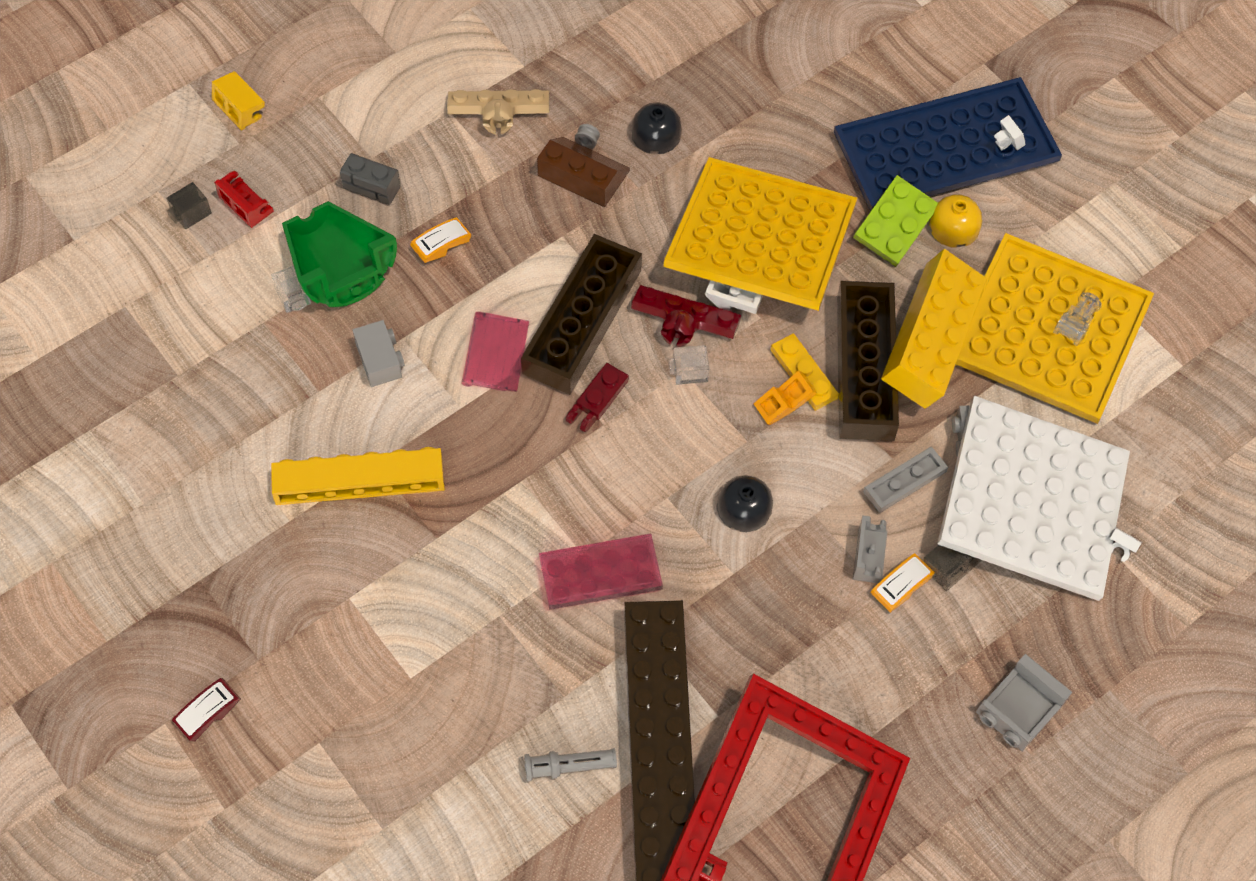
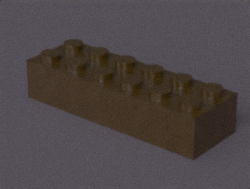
[521,234,642,395]
[837,281,899,441]

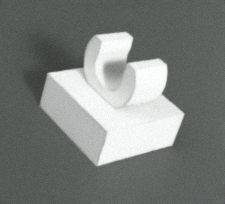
[994,115,1026,150]
[1110,528,1142,562]

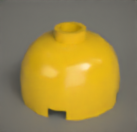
[929,194,982,248]

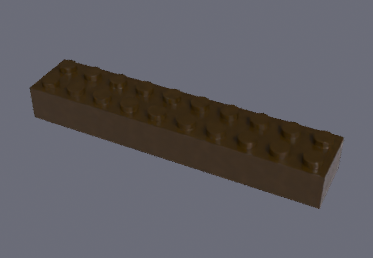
[624,600,695,881]

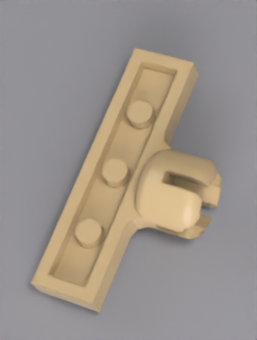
[447,89,549,134]

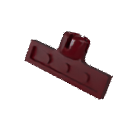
[631,285,742,347]

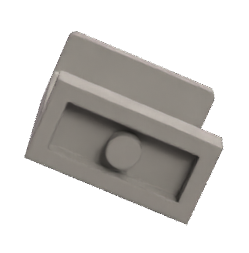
[976,654,1072,752]

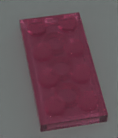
[539,533,663,610]

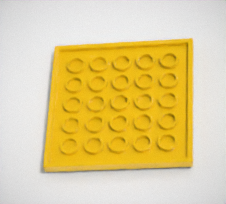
[663,157,857,311]
[956,233,1154,424]

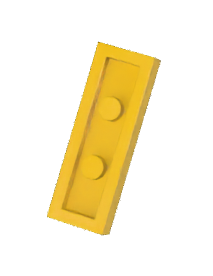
[770,333,839,411]

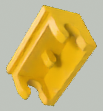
[211,71,265,131]

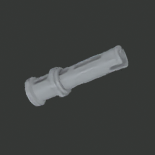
[524,748,617,782]

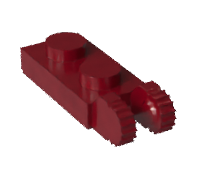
[566,362,629,432]

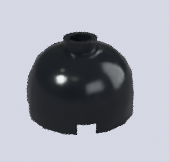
[631,102,682,154]
[717,475,773,532]

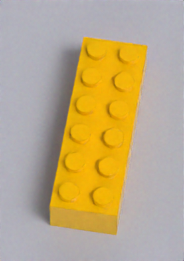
[881,248,987,409]

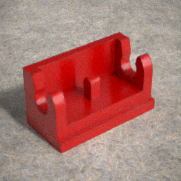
[214,171,274,228]

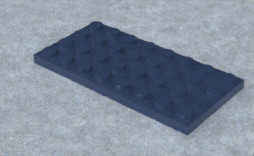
[834,77,1062,212]

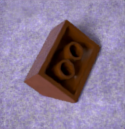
[537,137,630,207]

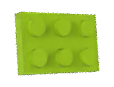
[853,175,938,267]

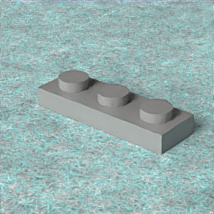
[863,446,948,513]

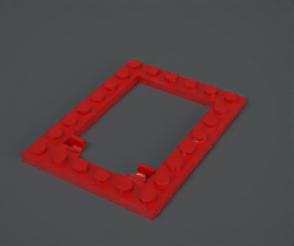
[661,673,910,881]

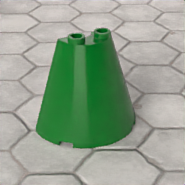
[282,201,397,307]

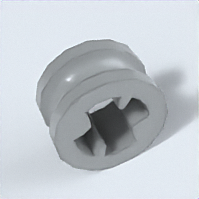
[575,124,600,149]

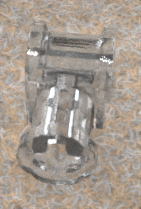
[1053,292,1102,346]

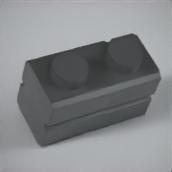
[340,153,401,205]

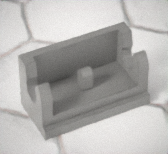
[853,515,887,583]

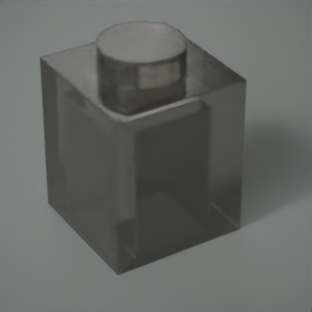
[166,182,212,230]

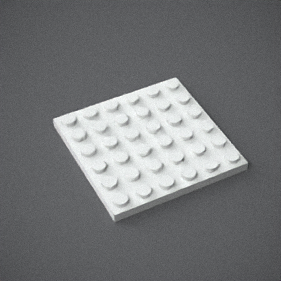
[937,396,1130,601]

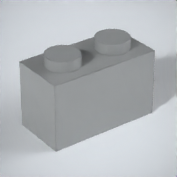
[352,320,405,387]

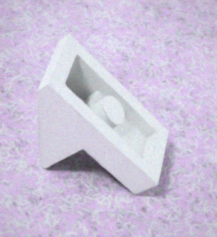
[705,280,763,314]

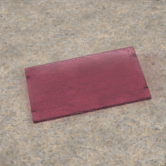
[462,312,529,392]

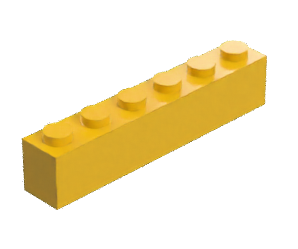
[271,447,445,505]

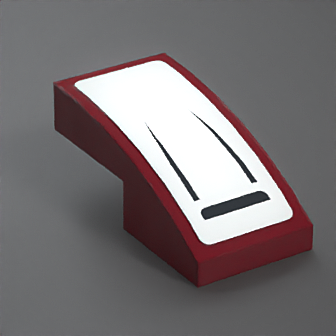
[172,678,241,741]

